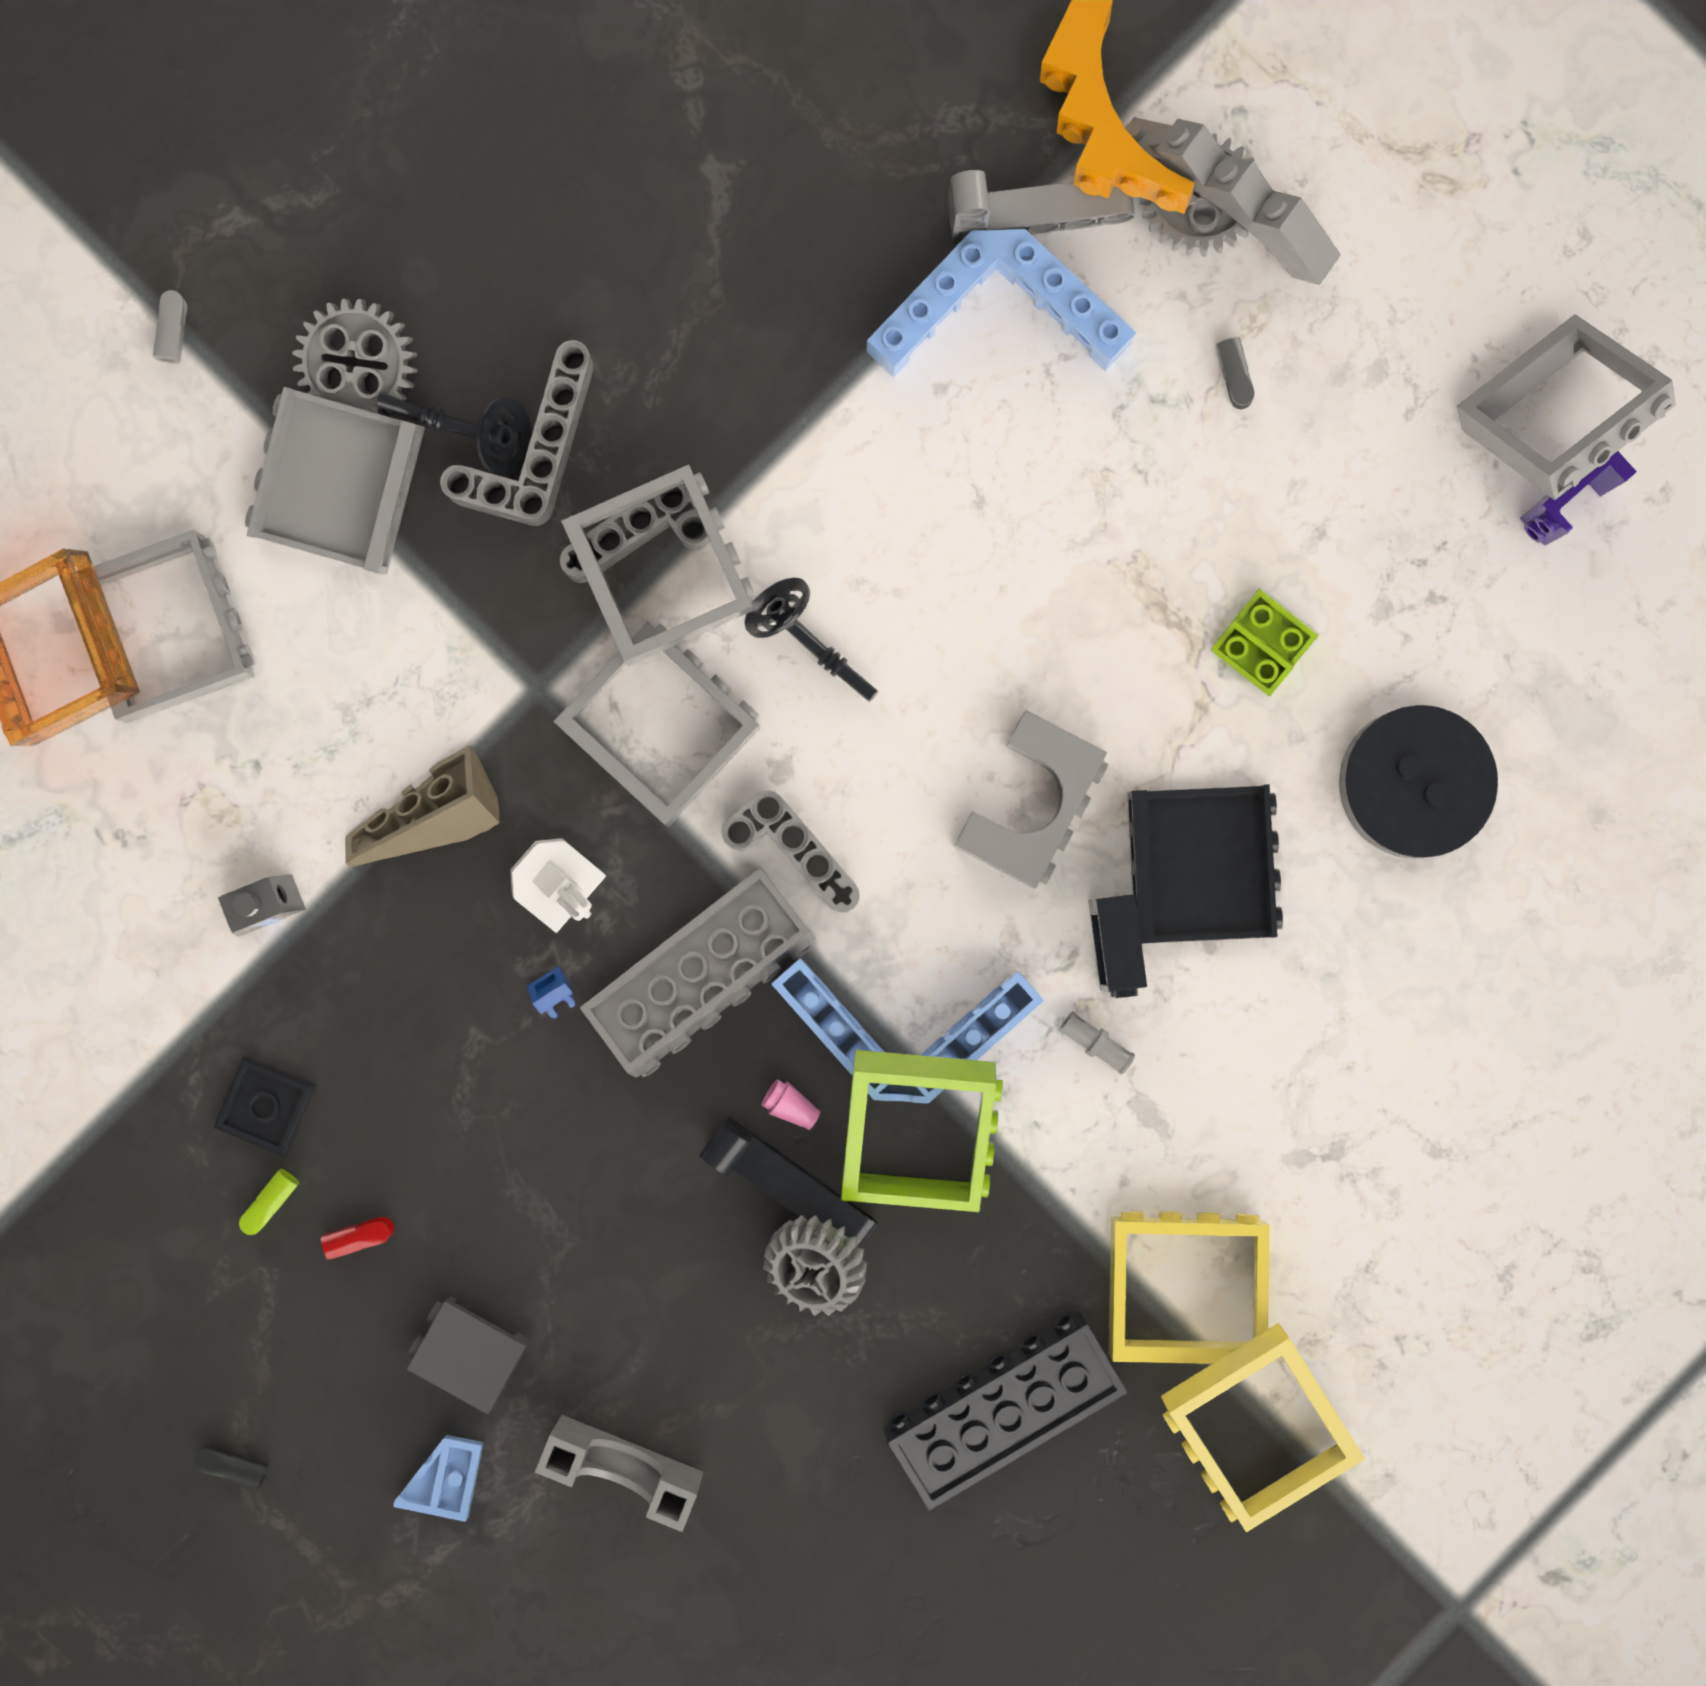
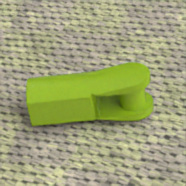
[239,1168,300,1235]

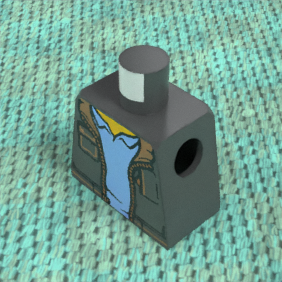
[218,875,306,937]

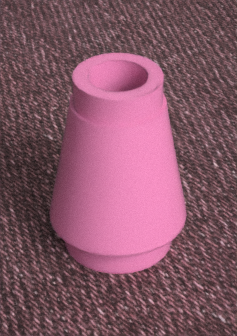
[761,1079,821,1130]

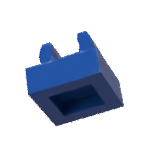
[527,966,575,1019]

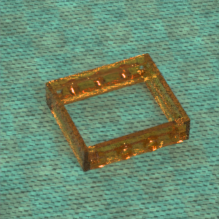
[0,548,140,746]

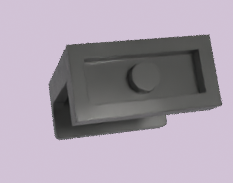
[407,1296,531,1414]

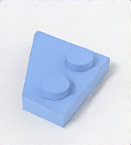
[393,1435,484,1522]

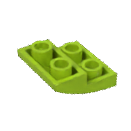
[1210,587,1319,697]

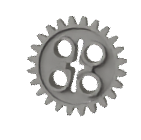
[1140,133,1261,257]
[292,299,418,415]

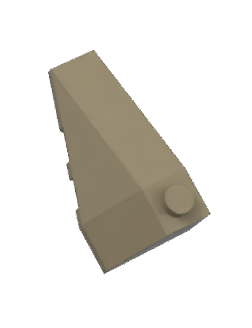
[345,745,500,867]

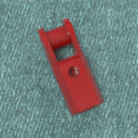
[320,1216,394,1260]

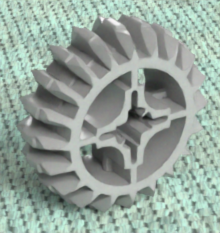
[763,1215,867,1316]

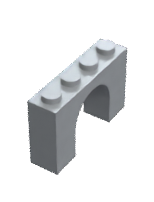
[953,710,1109,888]
[535,1415,703,1532]

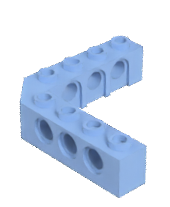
[867,229,1136,377]
[772,958,1044,1103]

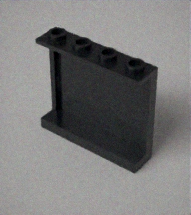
[1127,784,1283,944]

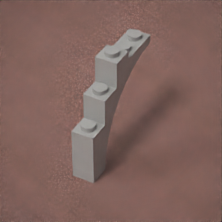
[1125,117,1341,285]

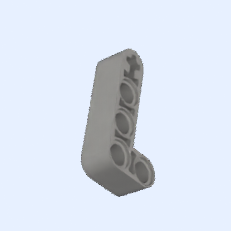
[560,484,710,583]
[722,790,860,913]

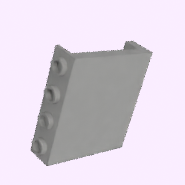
[245,387,425,574]

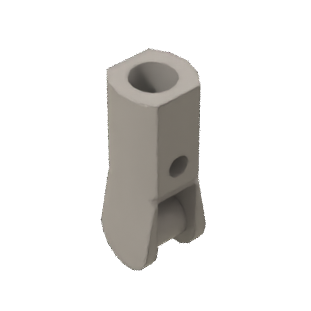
[153,290,188,364]

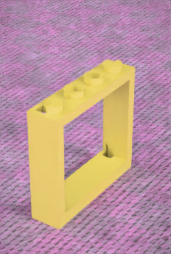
[1109,1211,1270,1364]
[1161,1323,1365,1532]

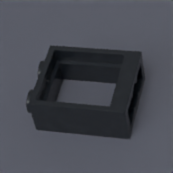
[1088,894,1147,998]

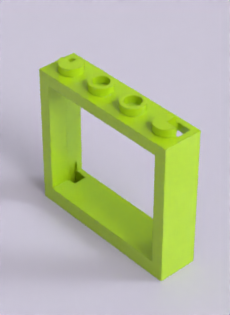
[841,1050,1003,1212]

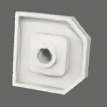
[510,838,606,933]

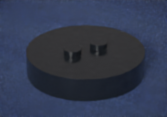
[1339,705,1498,859]

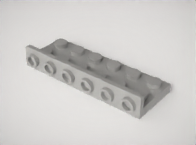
[580,867,815,1077]

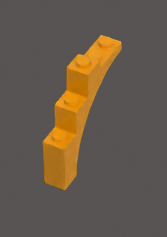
[1040,0,1195,214]

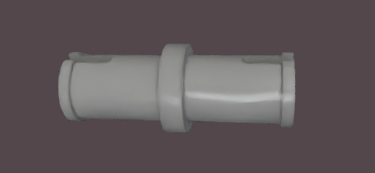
[1059,1011,1135,1075]

